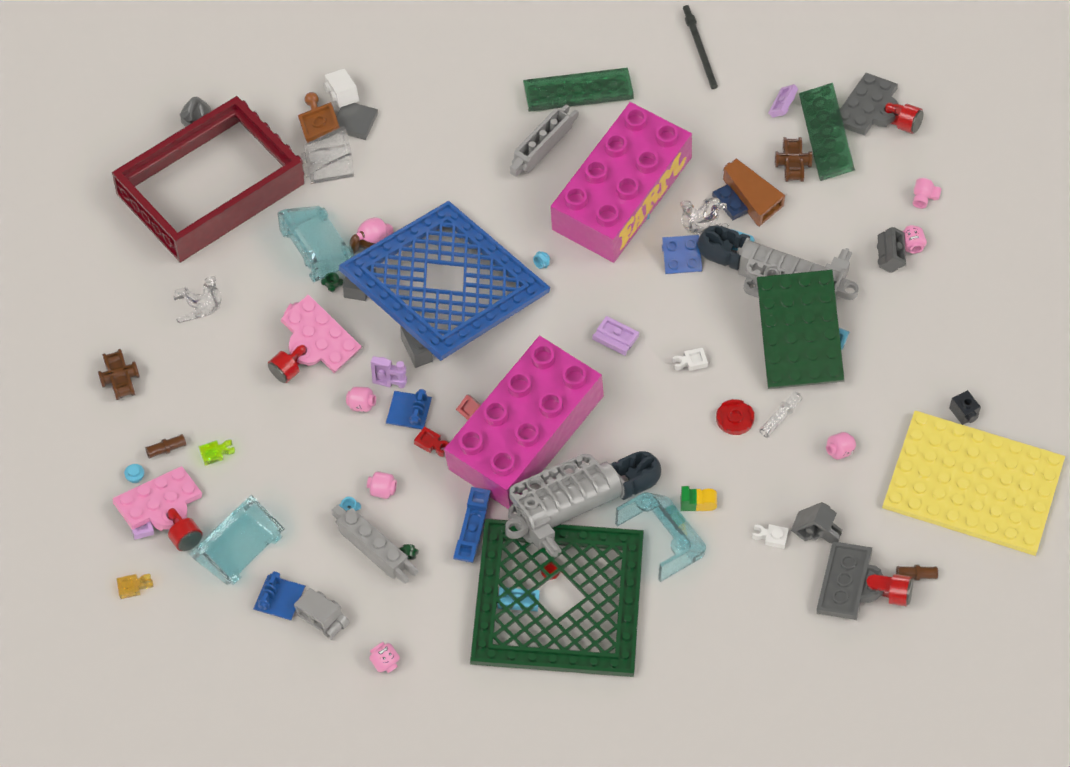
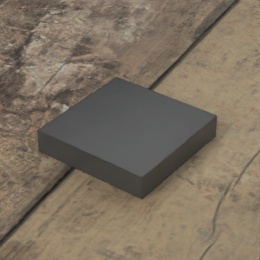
[337,103,378,140]

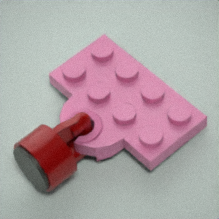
[268,295,362,383]
[113,466,203,551]

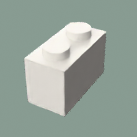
[324,69,359,108]

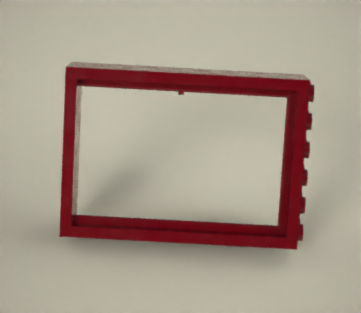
[112,96,305,263]

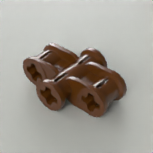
[775,137,812,182]
[98,349,140,400]

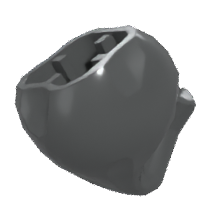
[180,97,211,127]

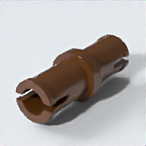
[145,434,186,459]
[896,565,938,581]

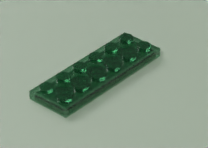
[523,67,634,112]
[799,82,855,181]

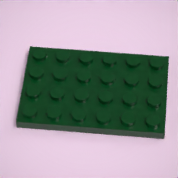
[757,269,844,389]

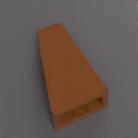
[723,158,785,227]

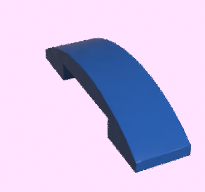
[453,487,491,563]

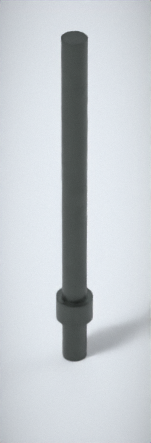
[683,5,718,89]

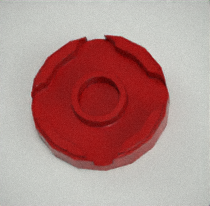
[716,399,754,435]

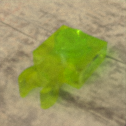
[198,440,235,466]

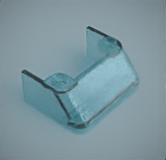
[615,492,706,582]

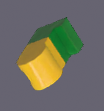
[680,486,717,511]

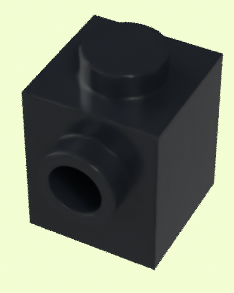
[949,390,981,425]

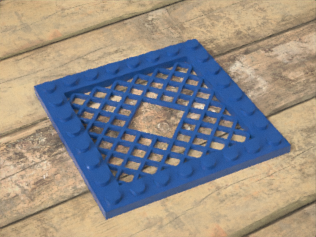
[339,201,550,361]

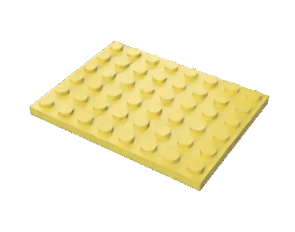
[882,411,1065,556]

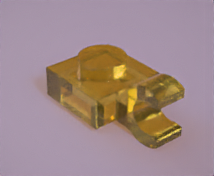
[116,574,154,599]

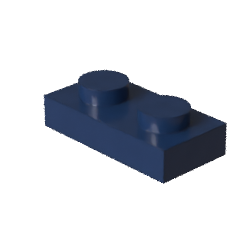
[712,184,748,221]

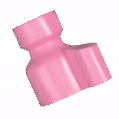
[913,178,941,209]

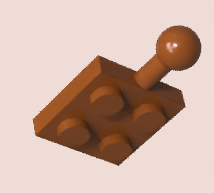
[298,92,341,144]

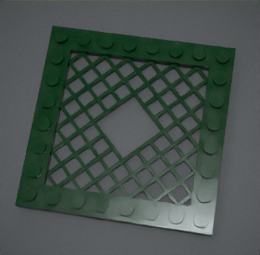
[470,519,644,677]

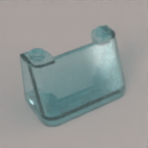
[277,206,354,283]
[189,495,285,585]

